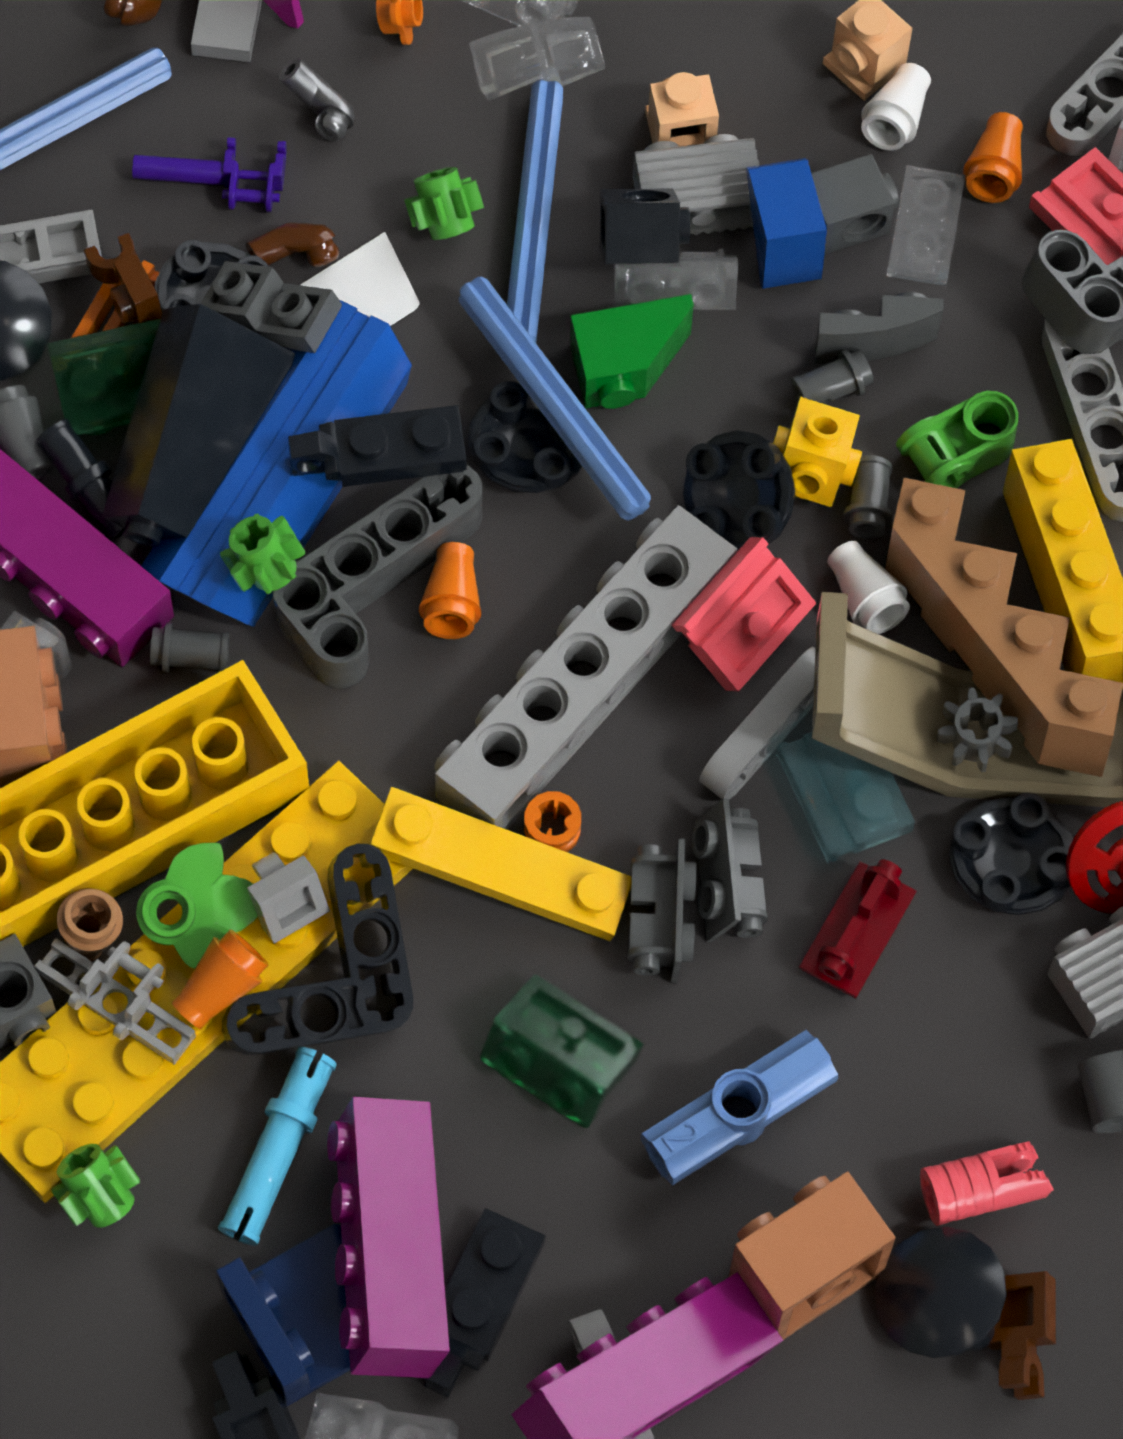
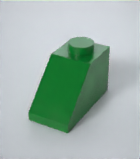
[570,294,694,409]

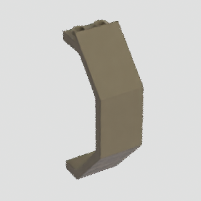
[812,592,1123,807]

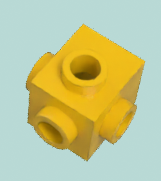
[773,397,862,507]

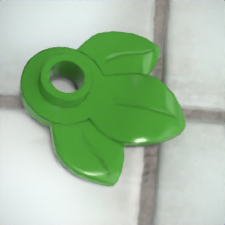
[136,843,258,969]

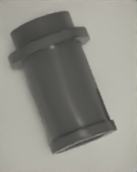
[791,349,874,404]
[843,455,893,539]
[150,622,230,673]

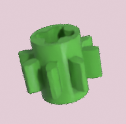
[404,167,484,240]
[220,513,305,594]
[51,1144,140,1228]

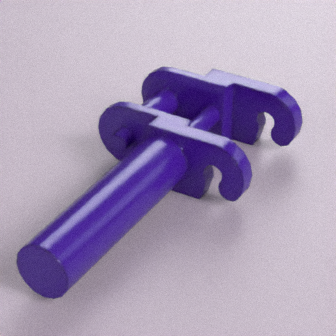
[132,137,287,212]

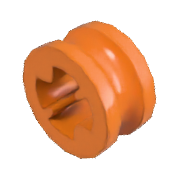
[524,791,581,852]

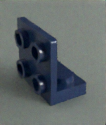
[216,1224,350,1406]

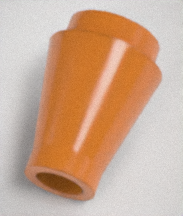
[963,112,1023,203]
[419,542,481,639]
[172,929,269,1029]

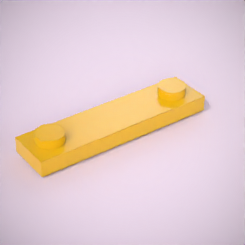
[370,787,631,942]

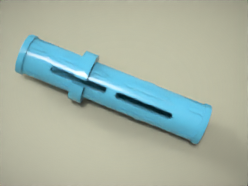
[218,1047,337,1246]

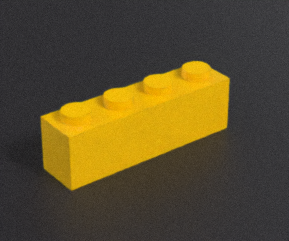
[1002,439,1123,689]

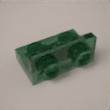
[47,318,161,435]
[480,974,644,1128]

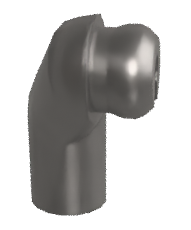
[279,58,355,141]

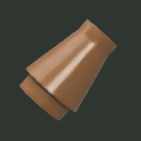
[57,888,123,962]

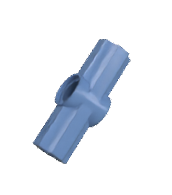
[641,1030,838,1186]

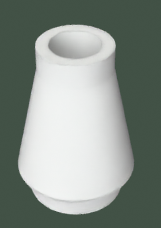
[861,63,931,151]
[827,541,910,634]

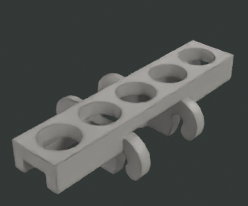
[34,938,196,1065]

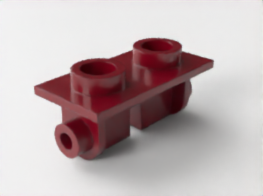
[799,859,917,999]

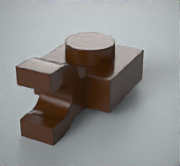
[83,233,162,343]
[987,1271,1056,1400]

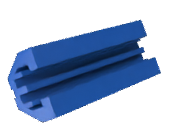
[141,300,412,627]

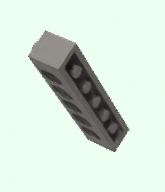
[434,505,737,830]

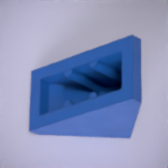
[746,158,827,289]

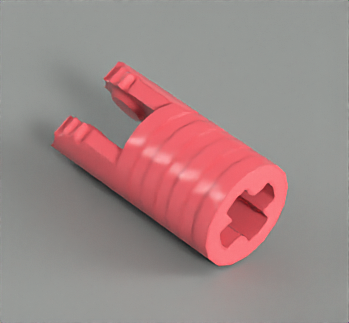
[920,1141,1054,1226]

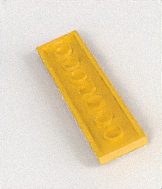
[0,761,413,1203]

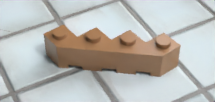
[885,478,1123,777]

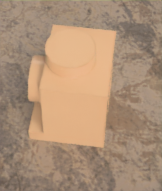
[823,0,913,101]
[645,72,719,147]

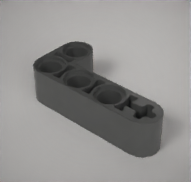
[1021,230,1123,354]
[273,466,483,689]

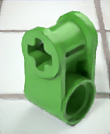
[896,391,1019,488]

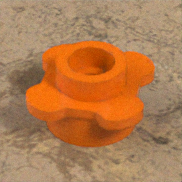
[376,0,423,45]

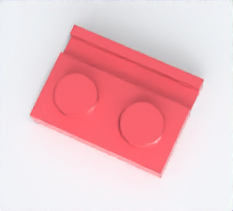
[1029,147,1123,265]
[671,537,816,692]

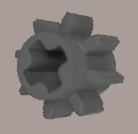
[937,687,1018,772]

